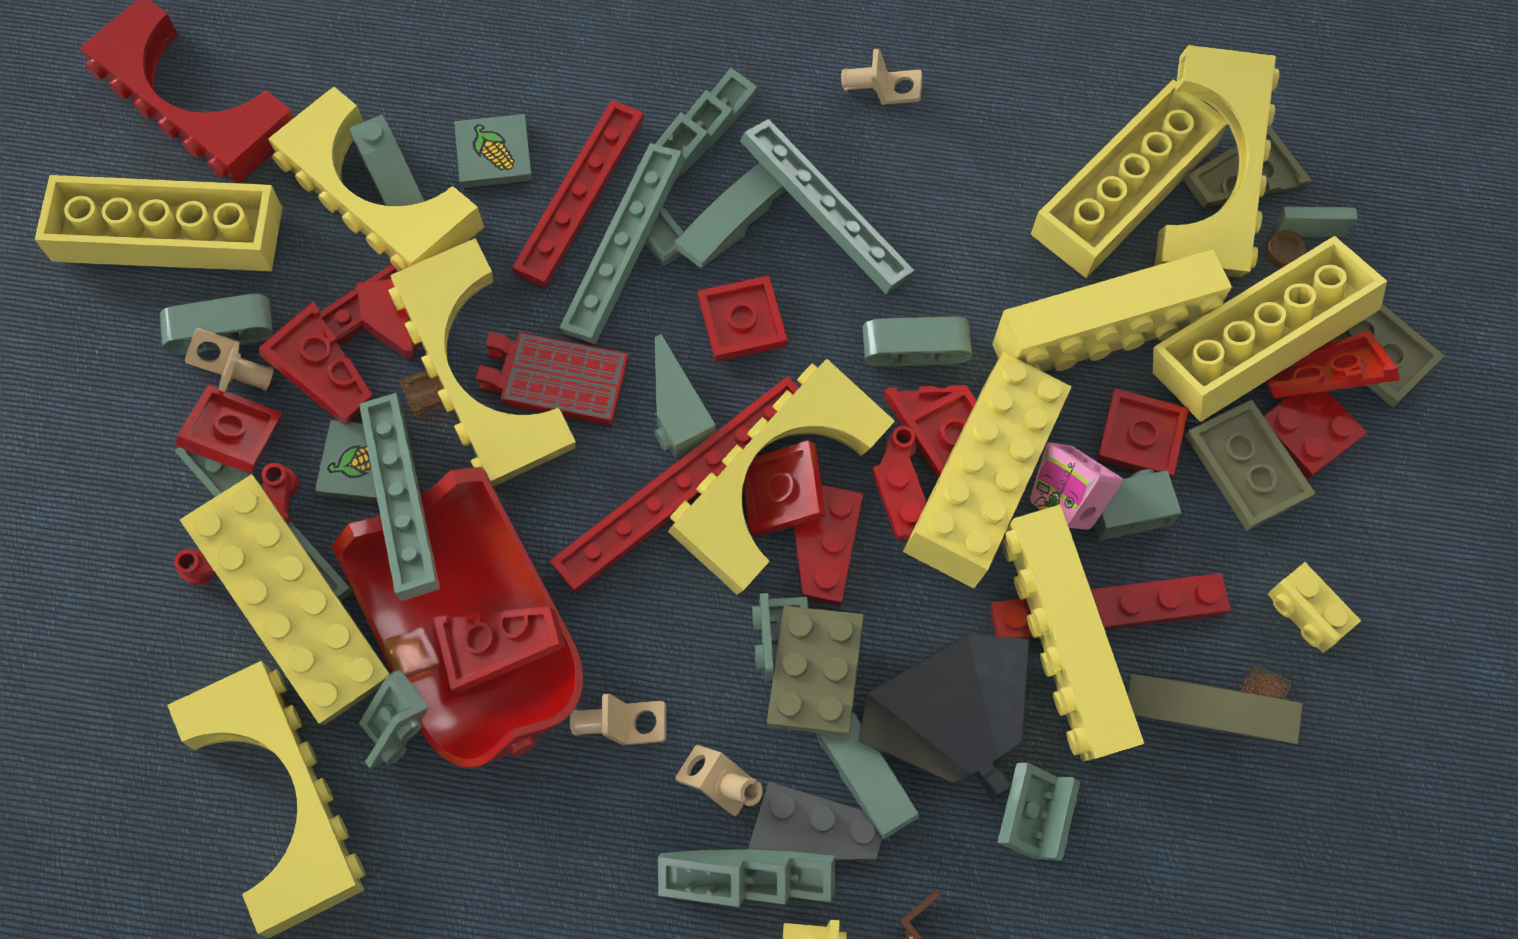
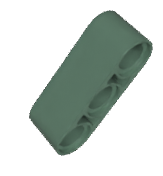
[160,294,273,355]
[862,316,972,367]

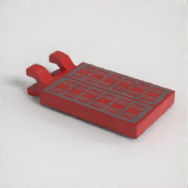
[476,332,629,426]

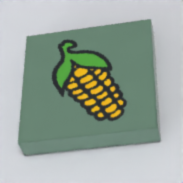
[454,114,532,188]
[315,420,408,502]

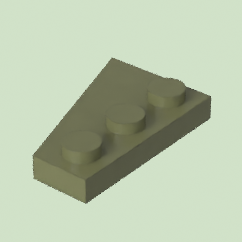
[1183,126,1312,208]

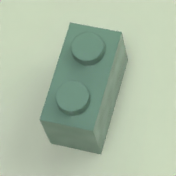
[1094,469,1182,541]

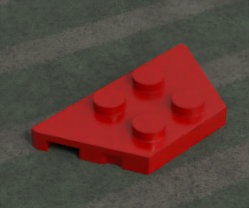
[883,385,977,479]

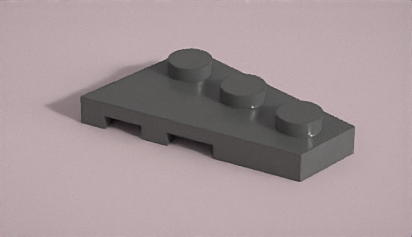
[748,781,882,862]

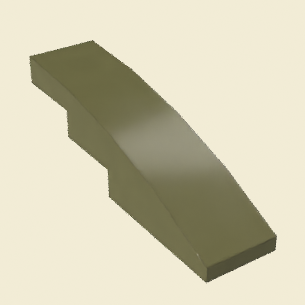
[1128,674,1303,745]

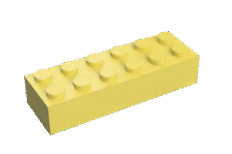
[1031,79,1228,278]
[35,175,282,272]
[1153,236,1387,422]
[992,249,1232,372]
[903,352,1072,588]
[180,474,390,726]
[1001,504,1144,762]

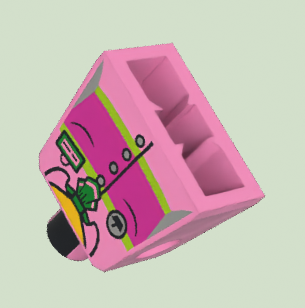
[1030,442,1124,530]

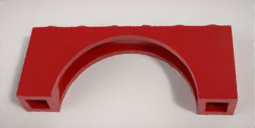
[80,0,294,184]

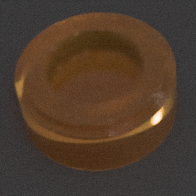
[1266,230,1306,268]

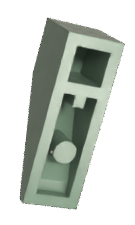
[349,114,424,206]
[654,334,716,460]

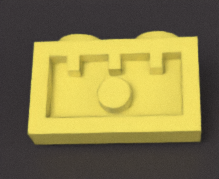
[1268,562,1361,653]

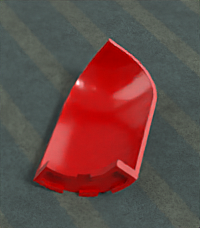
[331,467,583,767]

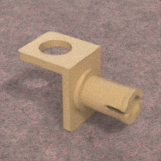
[841,49,923,105]
[185,328,274,392]
[570,694,666,745]
[675,745,763,816]

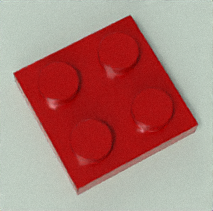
[697,276,787,362]
[175,384,282,474]
[1096,388,1189,479]
[1264,391,1367,480]
[743,440,826,537]

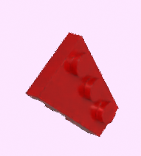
[259,301,372,426]
[1264,330,1400,398]
[793,485,863,607]
[434,606,566,693]

